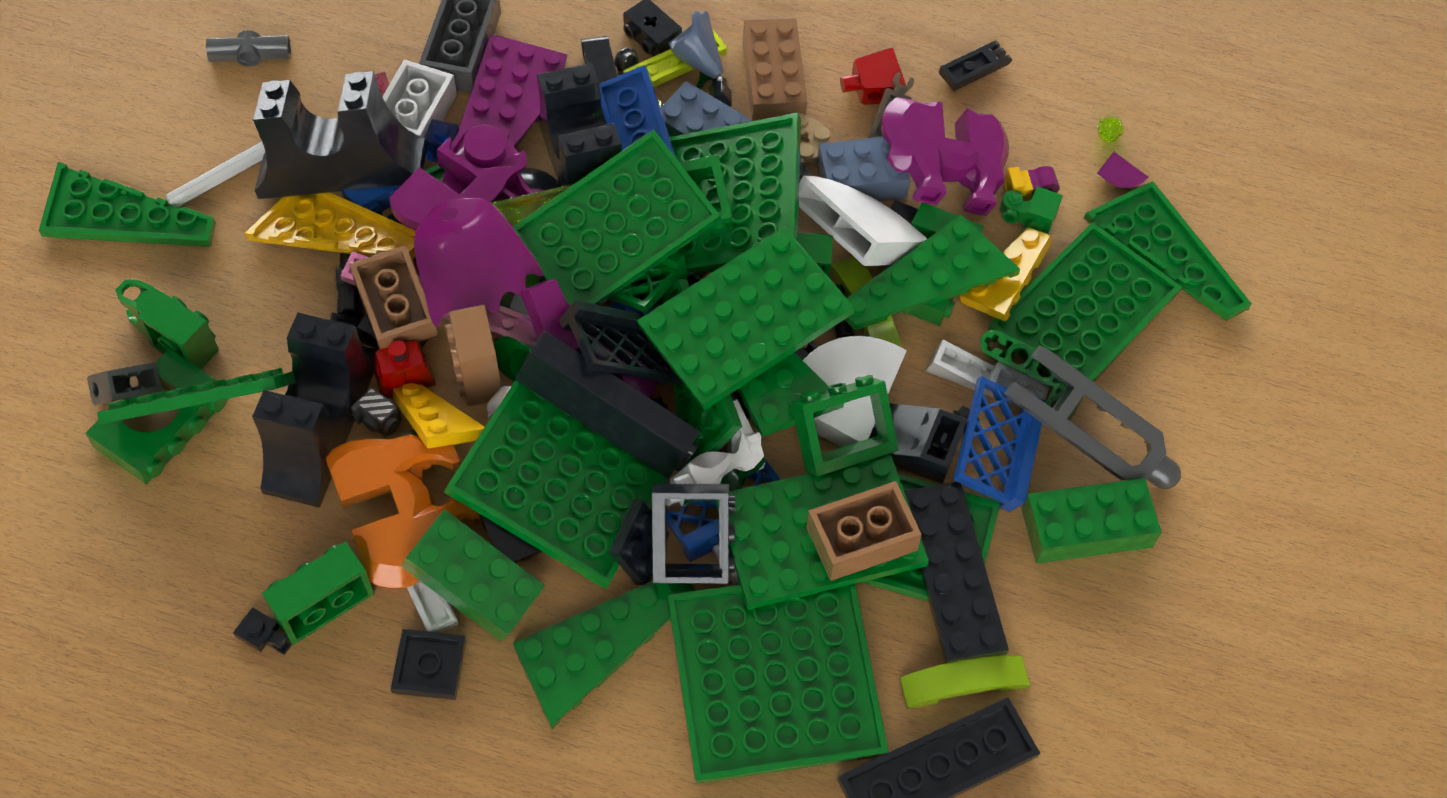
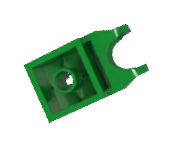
[115,279,219,369]

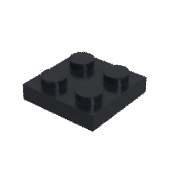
[609,500,669,585]
[391,629,466,700]

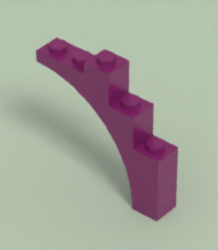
[520,279,670,398]

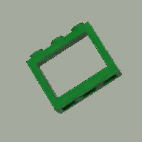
[679,154,733,239]
[791,375,899,477]

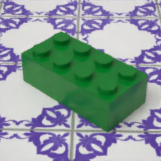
[1022,478,1162,564]
[401,509,545,642]

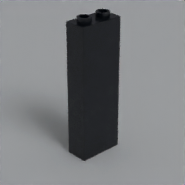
[515,331,700,479]

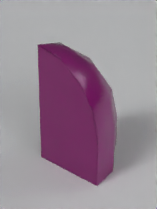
[1097,152,1149,188]

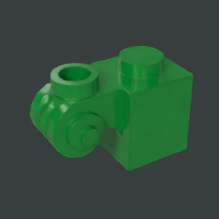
[1000,186,1063,235]

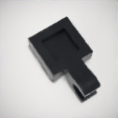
[233,607,292,655]

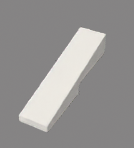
[925,340,1049,407]

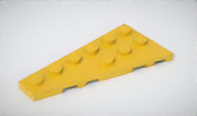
[245,192,415,260]

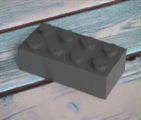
[419,0,501,93]

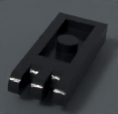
[939,41,1012,91]

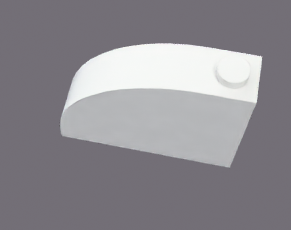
[799,176,927,266]
[803,336,907,447]

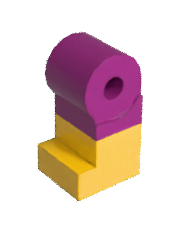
[1003,166,1060,201]

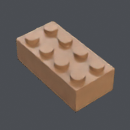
[743,18,807,121]

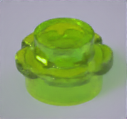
[1097,117,1124,141]

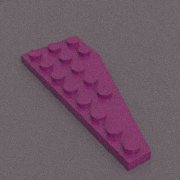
[442,34,568,195]

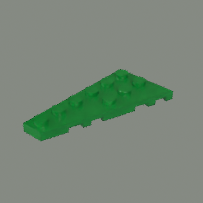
[1084,181,1252,321]
[844,215,1021,330]

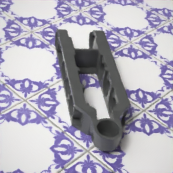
[1004,345,1181,489]

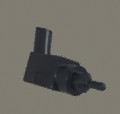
[709,74,732,107]

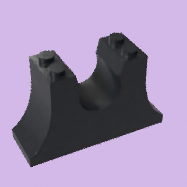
[537,63,622,192]
[253,71,427,199]
[252,312,377,508]

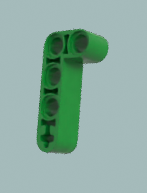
[980,330,1084,421]

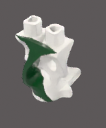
[667,400,765,507]

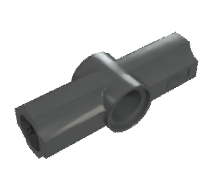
[206,30,291,67]

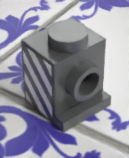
[351,387,401,437]

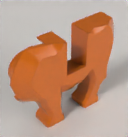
[326,434,481,589]

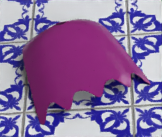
[414,198,543,327]

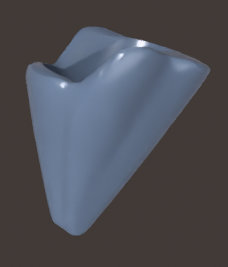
[668,11,723,79]

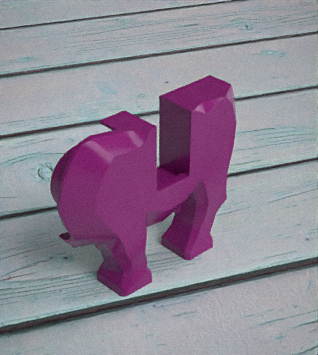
[881,97,1009,216]
[390,125,545,235]

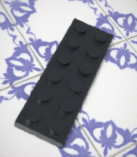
[904,482,1009,664]
[837,697,1040,798]

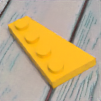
[960,227,1052,322]
[393,383,485,449]

